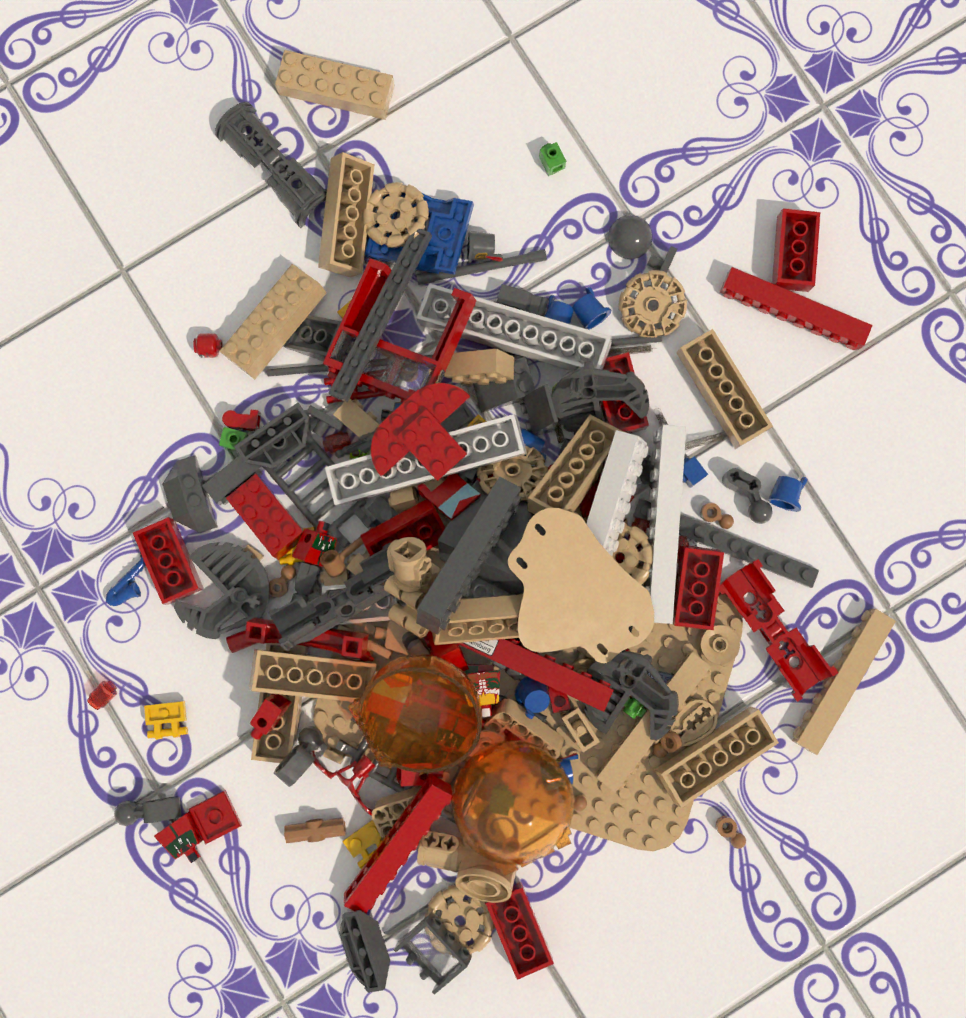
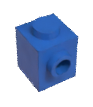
[683,456,709,488]

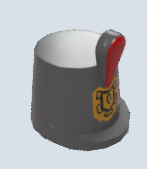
[467,231,503,263]

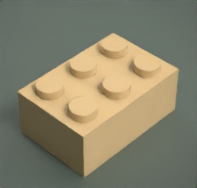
[444,349,514,386]

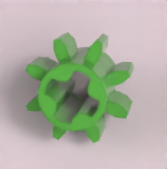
[622,696,647,719]

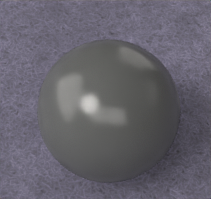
[608,215,653,259]

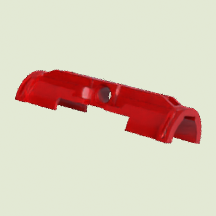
[719,559,839,702]

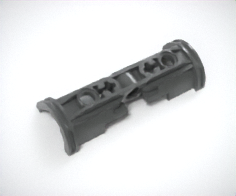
[215,102,327,229]
[268,543,394,651]

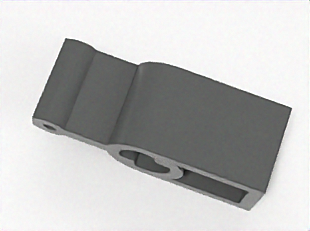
[497,284,549,317]

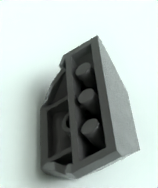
[234,402,310,468]
[162,455,218,533]
[339,910,390,993]

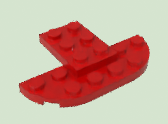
[371,383,471,481]

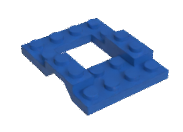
[365,186,474,275]

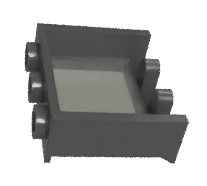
[393,912,472,995]

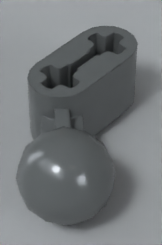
[722,468,773,524]
[274,726,323,787]
[114,796,182,826]

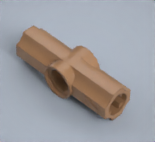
[284,818,346,843]

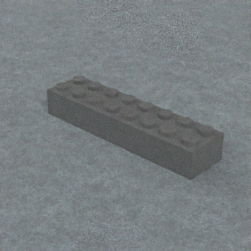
[416,477,522,635]

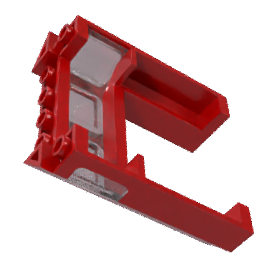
[323,258,477,403]

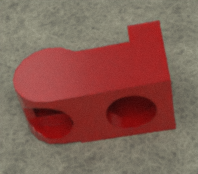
[222,410,261,431]
[548,686,571,714]

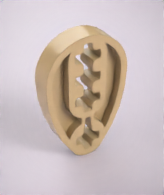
[669,699,717,746]

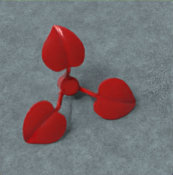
[310,751,375,816]

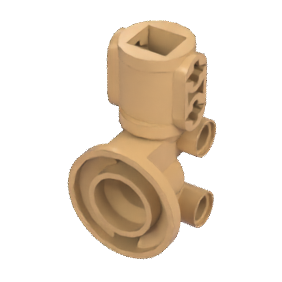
[384,537,441,638]
[417,830,520,903]

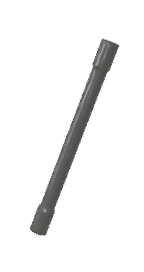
[416,249,547,285]

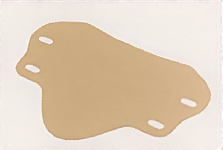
[508,508,654,663]

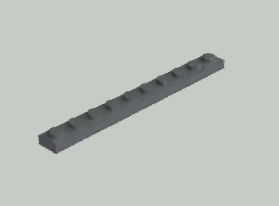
[329,229,432,402]
[633,498,819,588]

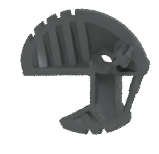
[552,361,649,435]
[174,542,270,639]
[582,651,679,741]

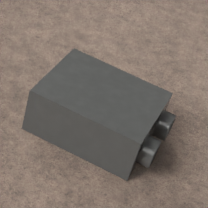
[438,479,546,595]

